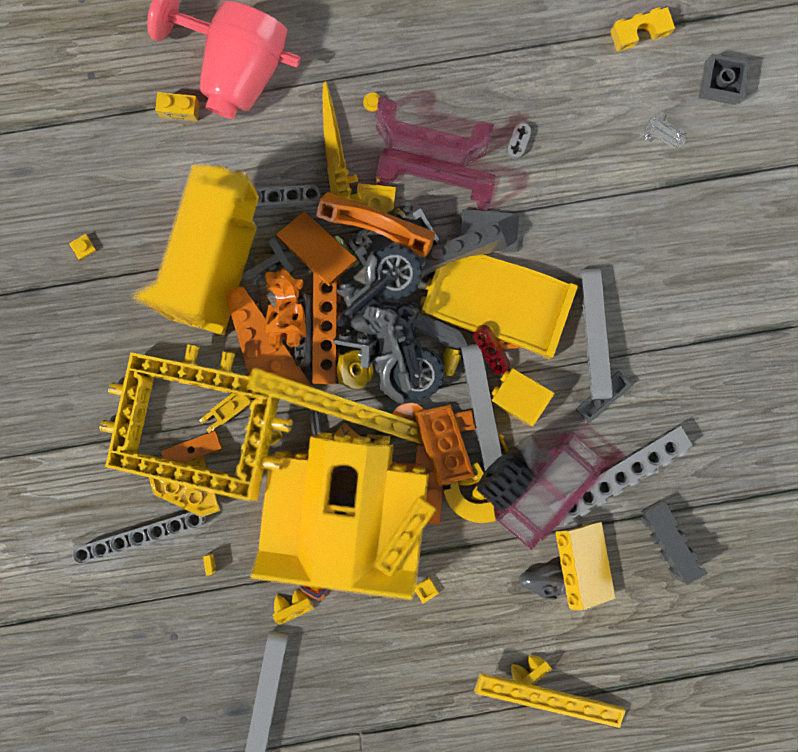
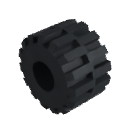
[477,452,534,511]

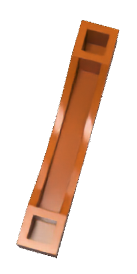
[316,192,436,258]

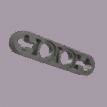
[295,293,313,367]

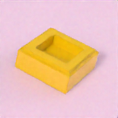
[203,553,217,576]
[415,576,439,604]

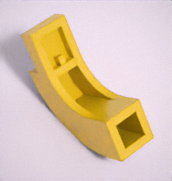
[443,482,496,523]

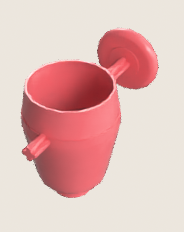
[147,0,301,120]

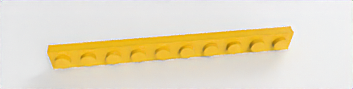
[247,369,424,445]

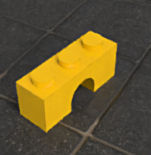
[610,7,675,52]

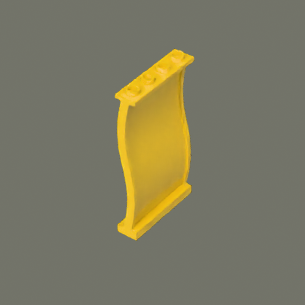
[419,239,578,360]

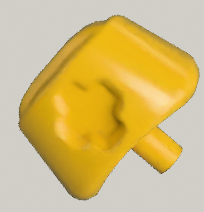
[270,429,283,445]

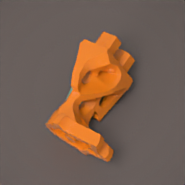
[264,269,307,348]

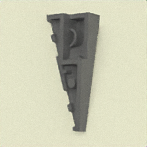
[517,435,541,476]

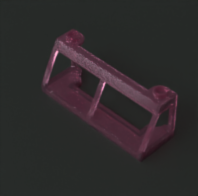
[376,148,496,211]

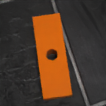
[161,431,222,463]

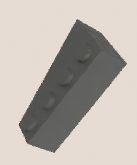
[640,501,708,585]

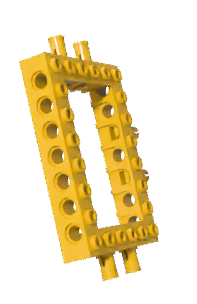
[99,344,292,501]

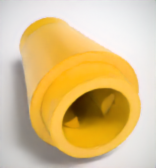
[443,347,462,376]

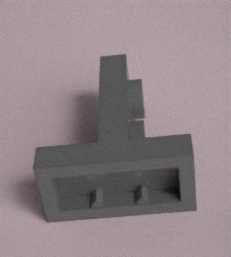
[243,237,296,283]

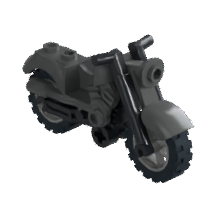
[337,245,445,404]

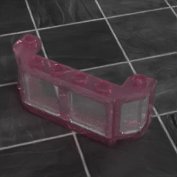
[375,97,494,169]
[495,431,608,550]

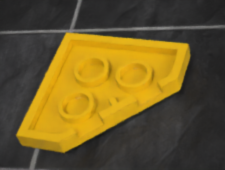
[149,456,220,517]

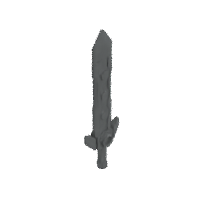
[352,284,467,349]

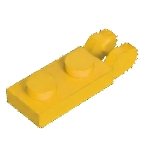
[199,394,253,433]

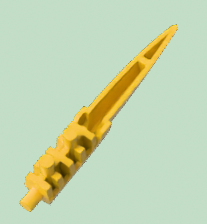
[322,81,361,201]

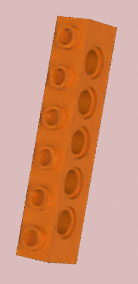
[312,273,341,385]

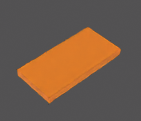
[276,211,357,286]
[414,404,475,487]

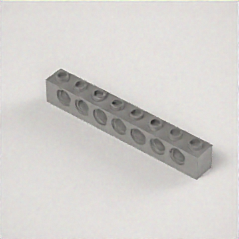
[546,426,693,526]

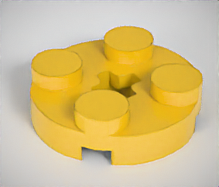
[337,350,373,389]

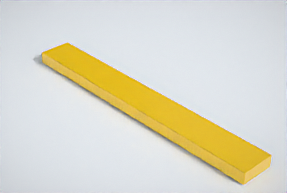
[474,672,626,728]

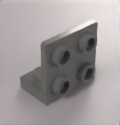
[333,327,380,368]

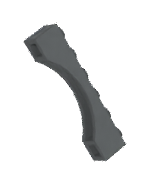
[393,221,507,285]

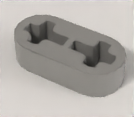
[507,123,531,160]

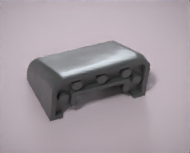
[348,200,442,275]

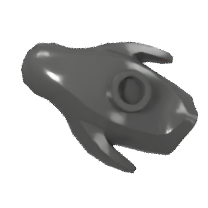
[519,565,566,600]

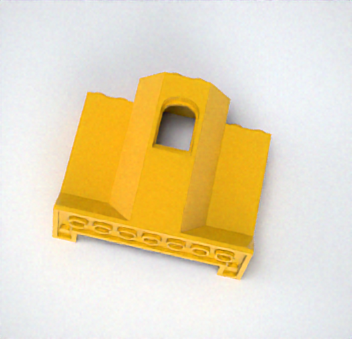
[134,164,259,336]
[251,432,430,600]

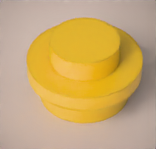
[363,92,382,112]

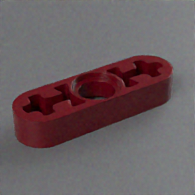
[473,325,510,375]

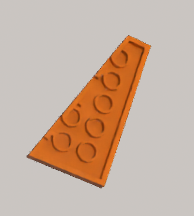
[224,286,312,387]

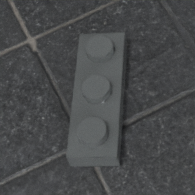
[576,371,632,423]

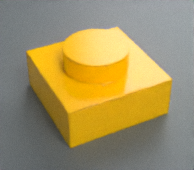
[69,234,97,261]

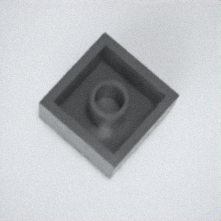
[699,54,749,105]

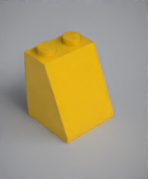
[490,369,555,426]

